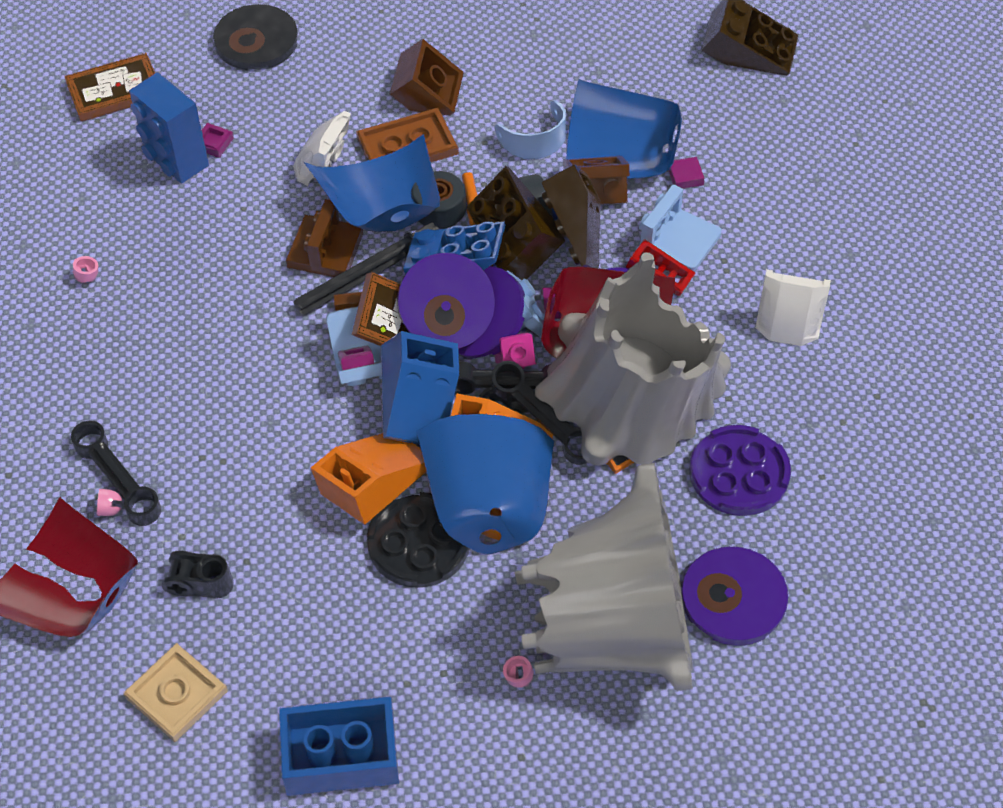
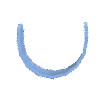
[495,100,566,159]

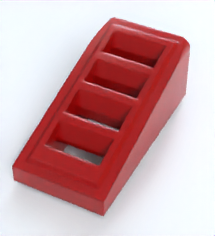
[625,239,696,296]

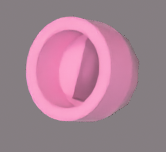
[73,256,98,283]
[97,489,122,517]
[503,656,534,688]

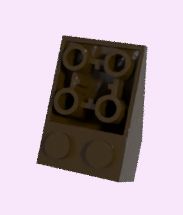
[701,0,799,76]
[541,164,601,268]
[467,166,565,280]

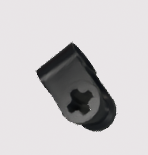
[162,551,234,599]

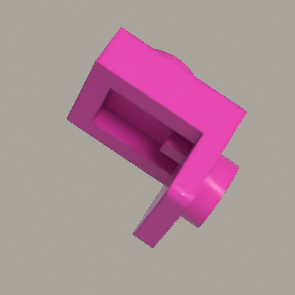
[494,332,536,369]

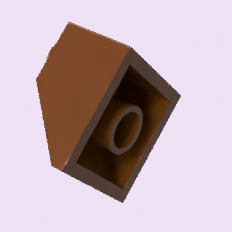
[389,39,464,116]

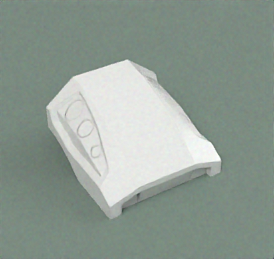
[293,111,351,186]
[755,269,831,346]

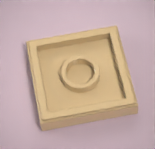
[123,643,228,742]

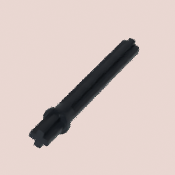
[293,222,439,316]

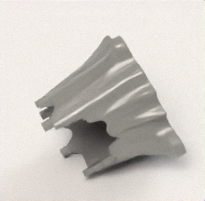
[535,253,731,465]
[515,463,693,691]

